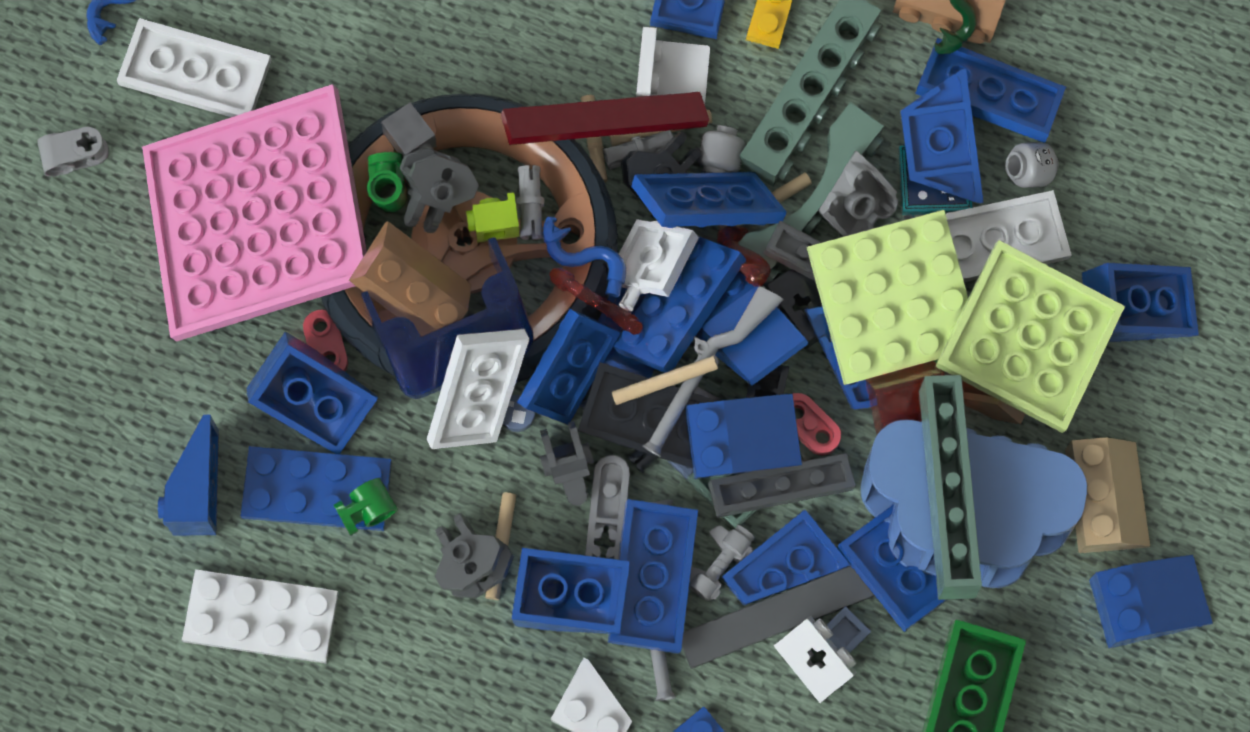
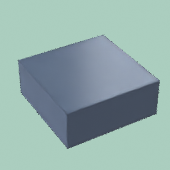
[827,606,871,653]

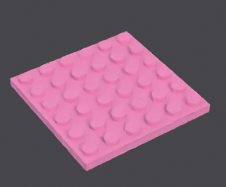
[142,84,367,342]

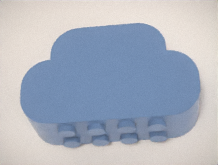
[860,420,1087,588]

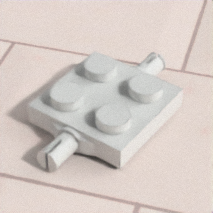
[619,219,699,312]

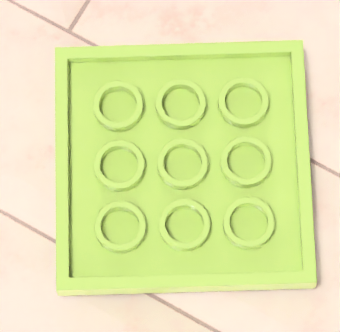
[806,210,968,385]
[936,240,1125,433]

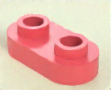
[303,310,348,371]
[793,393,841,456]

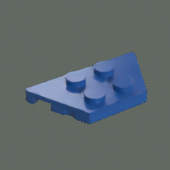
[900,69,984,203]

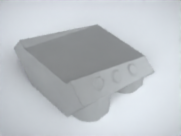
[819,151,898,237]

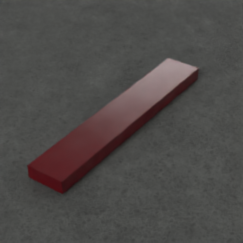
[501,92,710,145]

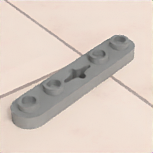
[585,455,630,634]

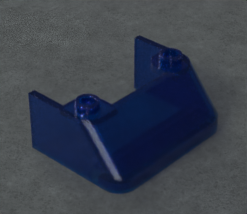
[361,237,534,399]

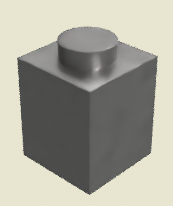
[381,102,437,158]

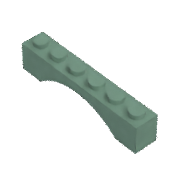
[734,102,884,287]

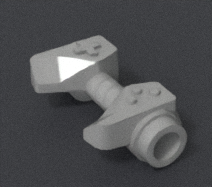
[689,525,755,601]

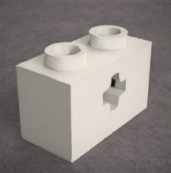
[774,616,857,703]

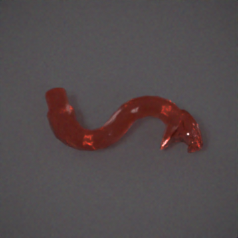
[717,226,771,287]
[550,268,642,335]

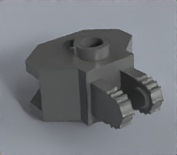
[399,147,479,234]
[540,421,594,506]
[435,513,514,598]

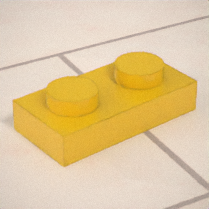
[746,0,793,49]

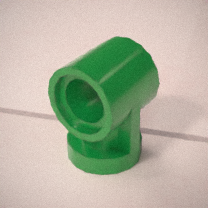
[367,152,408,212]
[333,478,398,536]

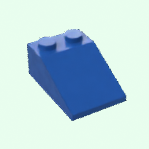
[1082,263,1199,342]
[696,272,808,386]
[246,331,378,454]
[685,394,802,479]
[158,415,219,536]
[511,548,630,634]
[1089,555,1213,649]

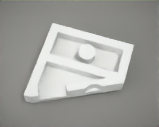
[551,658,632,732]

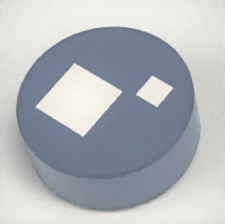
[502,395,535,432]

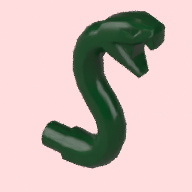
[934,0,977,54]

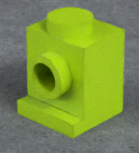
[466,193,520,243]

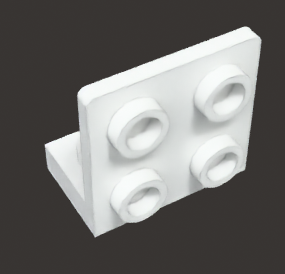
[636,27,710,104]

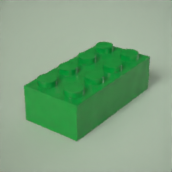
[922,619,1026,732]

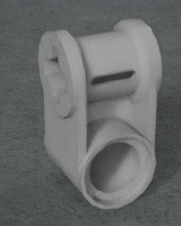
[37,127,109,177]

